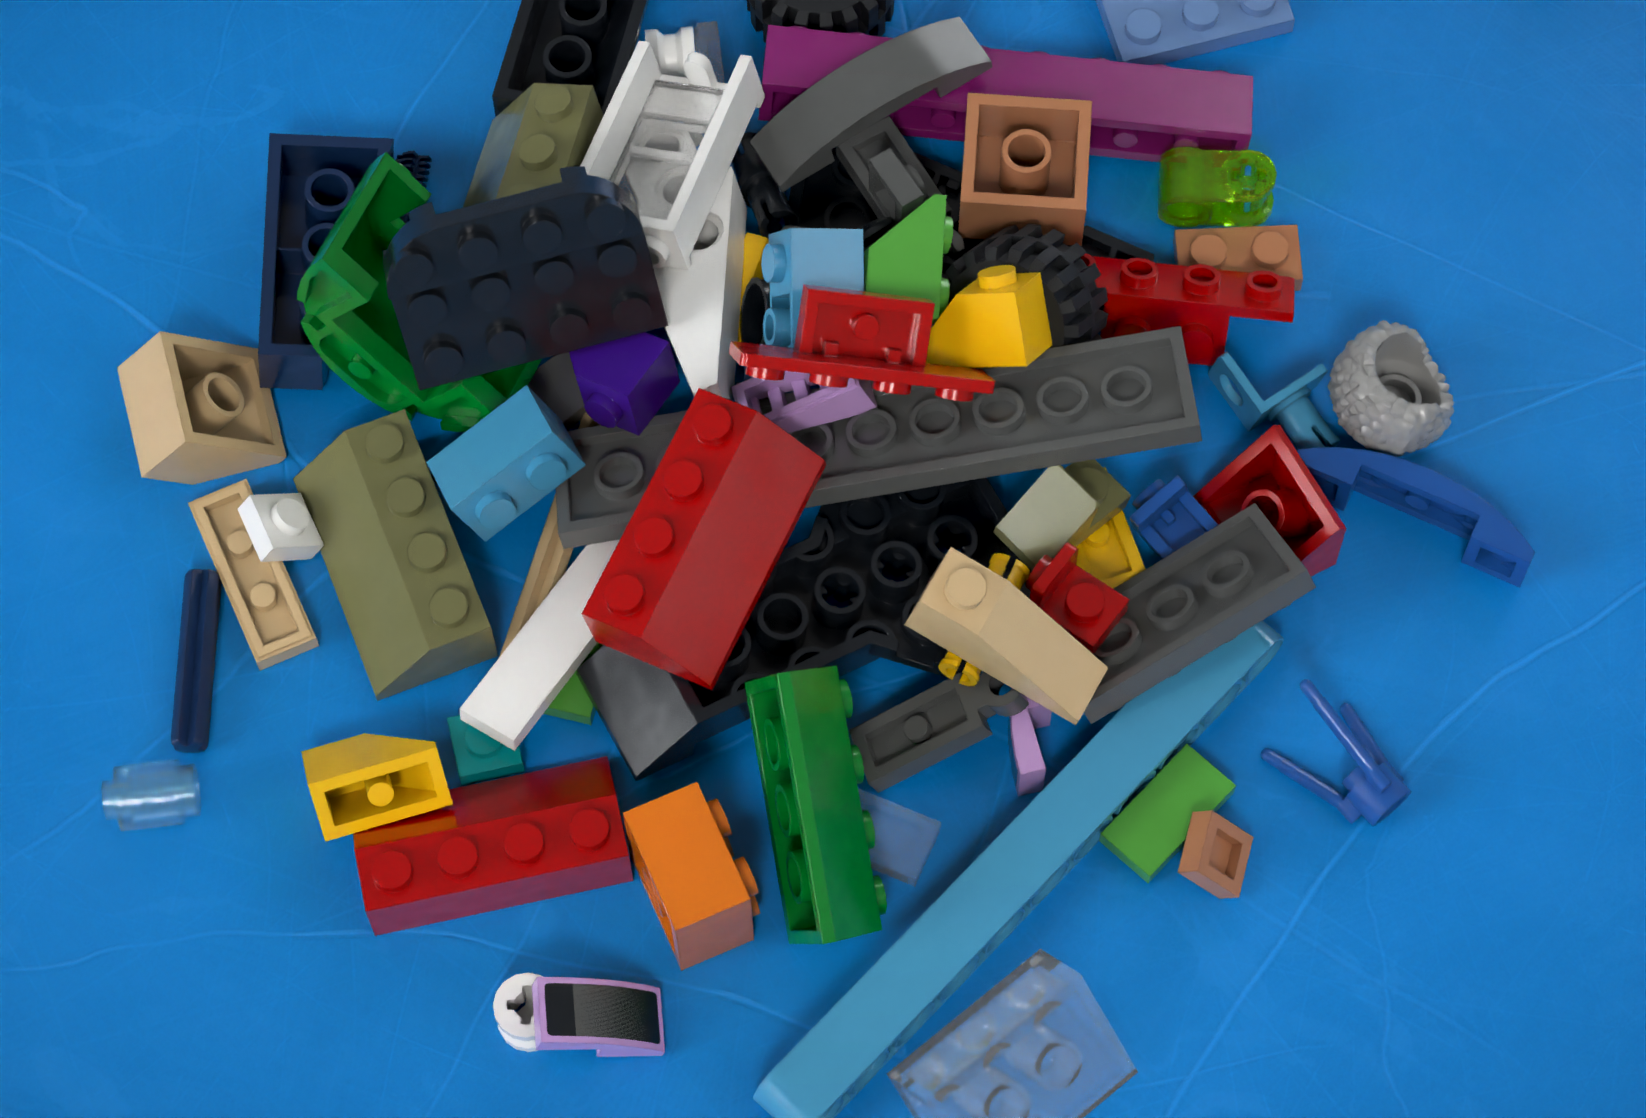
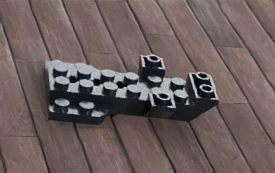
[576,478,1032,781]

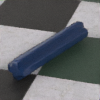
[171,569,222,753]

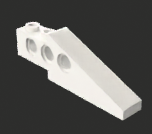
[625,127,747,401]

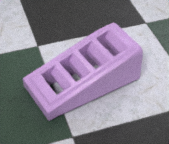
[731,371,877,433]

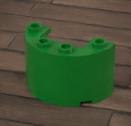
[297,152,542,432]

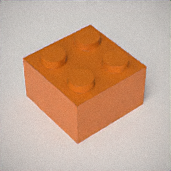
[623,782,760,971]

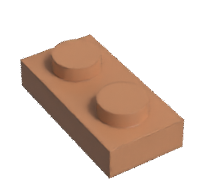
[1173,225,1303,291]

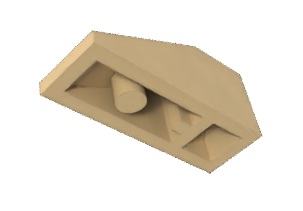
[904,547,1108,725]

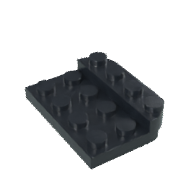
[383,166,668,390]

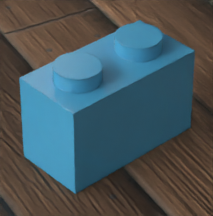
[426,385,586,542]

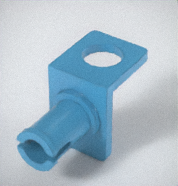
[1208,352,1341,449]

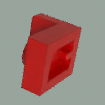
[1025,542,1130,654]

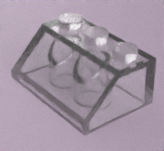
[887,949,1138,1118]

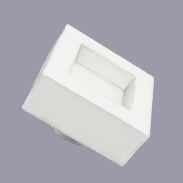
[238,493,324,562]

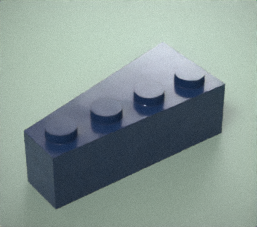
[258,133,394,390]

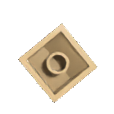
[117,331,287,485]

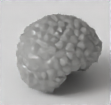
[1328,320,1454,457]

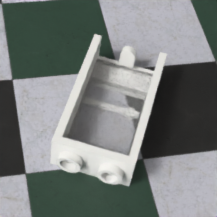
[580,41,765,270]

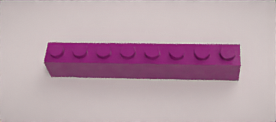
[758,25,1253,171]

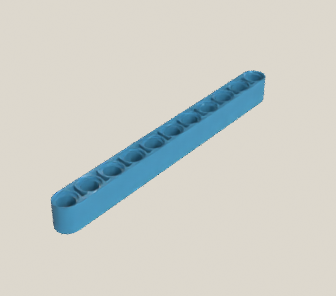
[753,620,1284,1118]

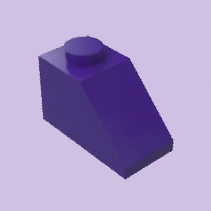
[569,332,680,436]

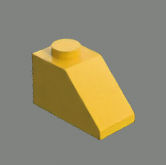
[926,265,1053,368]
[301,733,453,842]

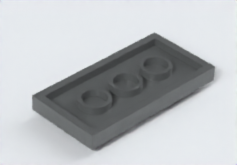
[1084,503,1316,724]

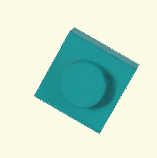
[447,715,525,786]

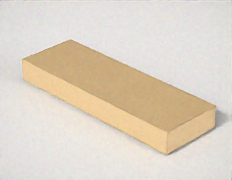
[188,479,319,671]

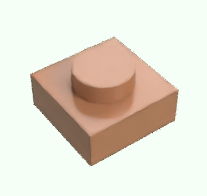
[1177,810,1254,899]

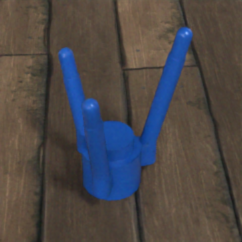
[1261,679,1411,827]

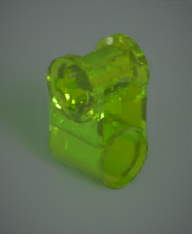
[1158,147,1277,227]

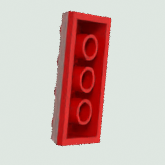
[581,388,826,690]
[353,756,633,936]

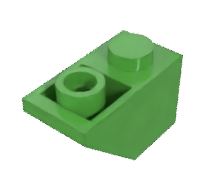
[864,194,953,324]

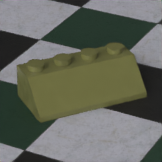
[463,83,604,208]
[293,409,498,701]

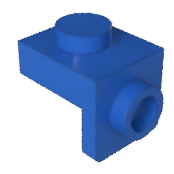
[1130,475,1218,560]

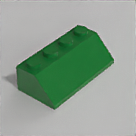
[744,666,887,944]

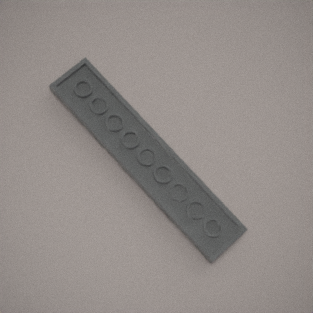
[555,326,1202,549]

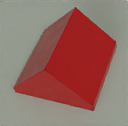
[1193,425,1346,577]

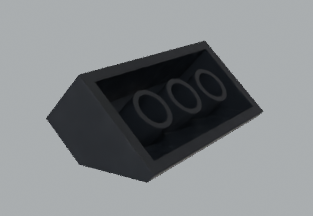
[492,0,649,116]

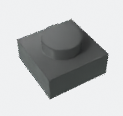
[869,148,927,226]

